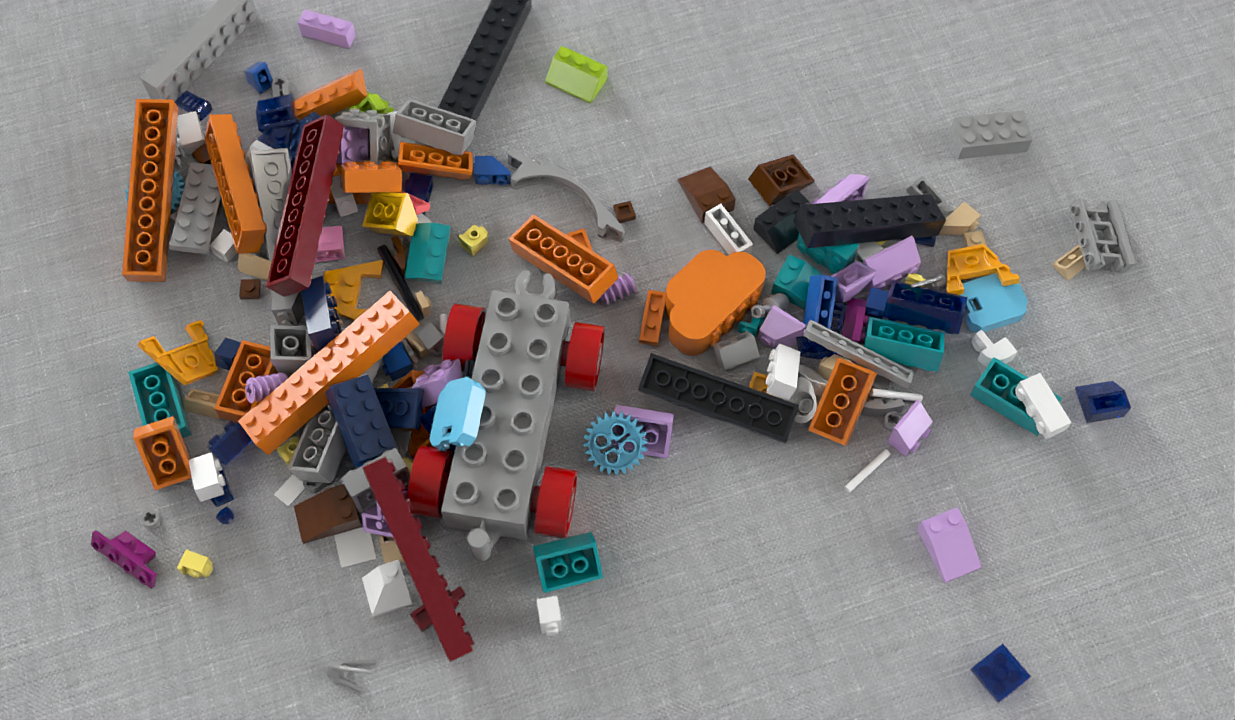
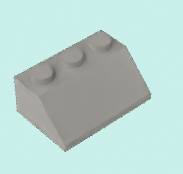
[341,448,410,514]

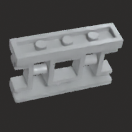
[1069,198,1136,273]

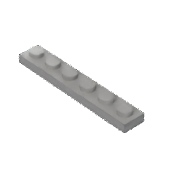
[803,320,914,389]

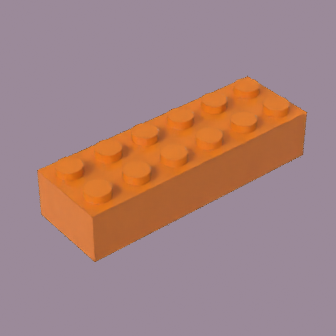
[508,214,618,304]

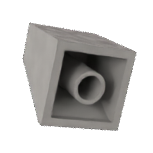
[271,275,314,326]
[270,325,311,378]

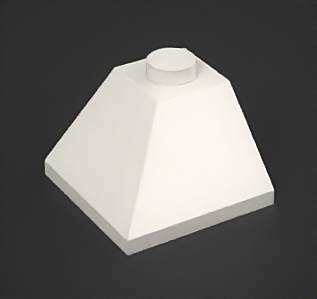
[362,560,412,617]

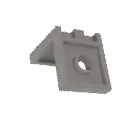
[335,109,391,164]

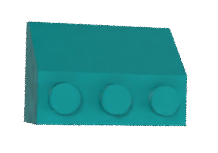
[405,223,451,284]

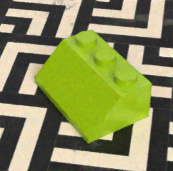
[545,45,607,104]

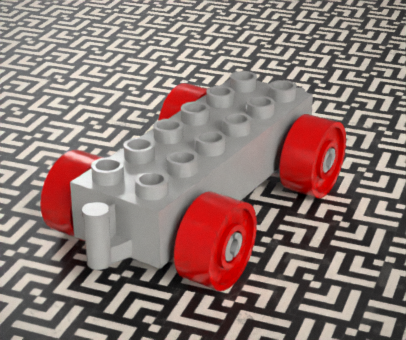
[407,270,605,561]

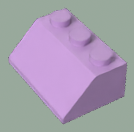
[812,174,869,204]
[863,236,921,292]
[610,405,674,458]

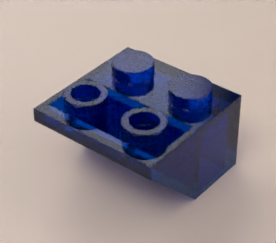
[256,94,298,136]
[1075,381,1131,423]

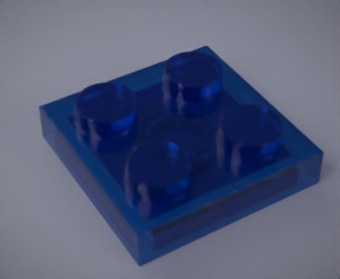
[970,643,1031,703]

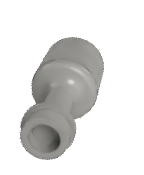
[751,293,789,318]

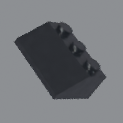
[753,189,810,254]

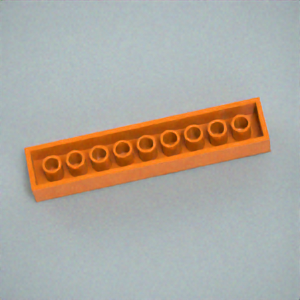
[122,99,178,282]
[238,291,420,456]

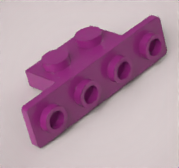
[838,298,868,364]
[91,530,157,589]

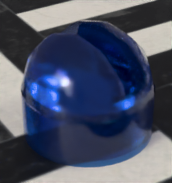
[216,507,234,525]

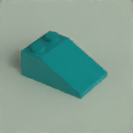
[771,254,821,309]

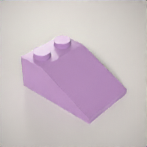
[917,507,981,583]

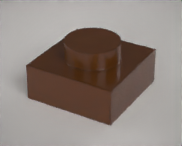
[613,201,636,224]
[239,279,261,299]

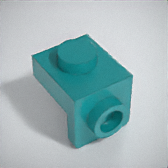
[738,317,765,337]

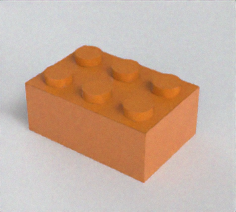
[340,161,402,193]
[133,416,192,490]

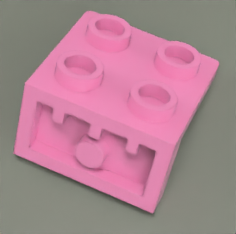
[314,226,345,263]

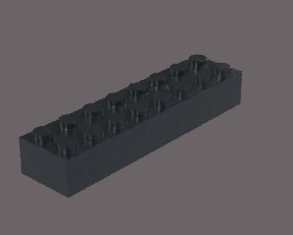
[793,194,946,248]
[638,353,799,444]

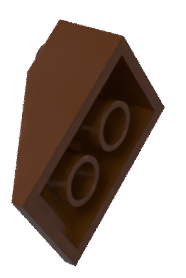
[748,154,815,206]
[678,167,736,223]
[294,484,362,544]

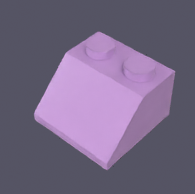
[887,400,933,456]

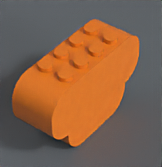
[665,250,766,356]

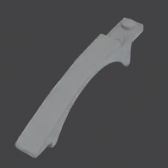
[508,149,624,241]

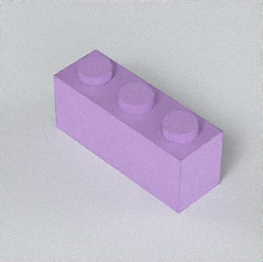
[298,9,356,49]

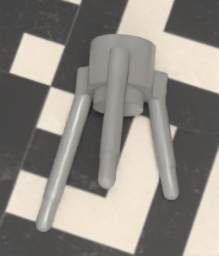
[911,274,947,310]
[327,659,377,693]

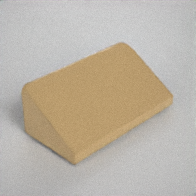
[1052,244,1086,280]
[238,253,272,281]
[405,331,431,359]
[183,389,220,419]

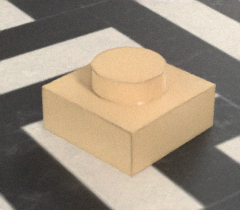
[963,230,987,247]
[415,291,432,317]

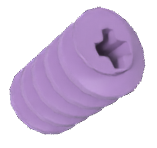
[598,273,637,306]
[245,372,288,403]

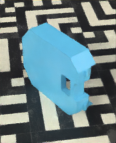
[954,273,1028,333]
[430,377,486,452]

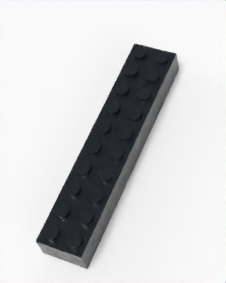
[438,0,532,122]

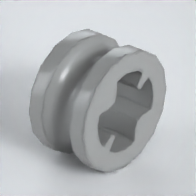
[883,411,902,431]
[141,509,161,529]

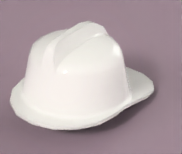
[798,364,828,400]
[789,377,819,423]

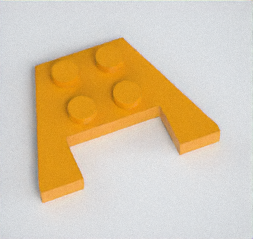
[947,244,1020,297]
[324,260,384,322]
[137,320,218,386]

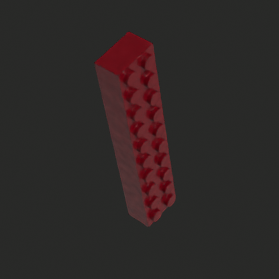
[266,115,344,297]
[362,457,475,662]

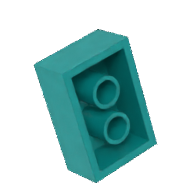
[796,233,859,274]
[532,531,604,593]

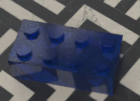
[883,280,968,334]

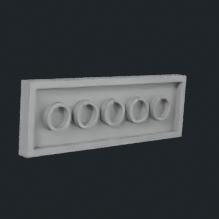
[249,148,292,261]
[169,162,221,254]

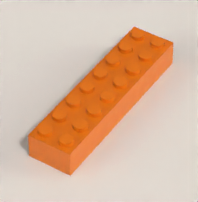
[205,114,267,254]

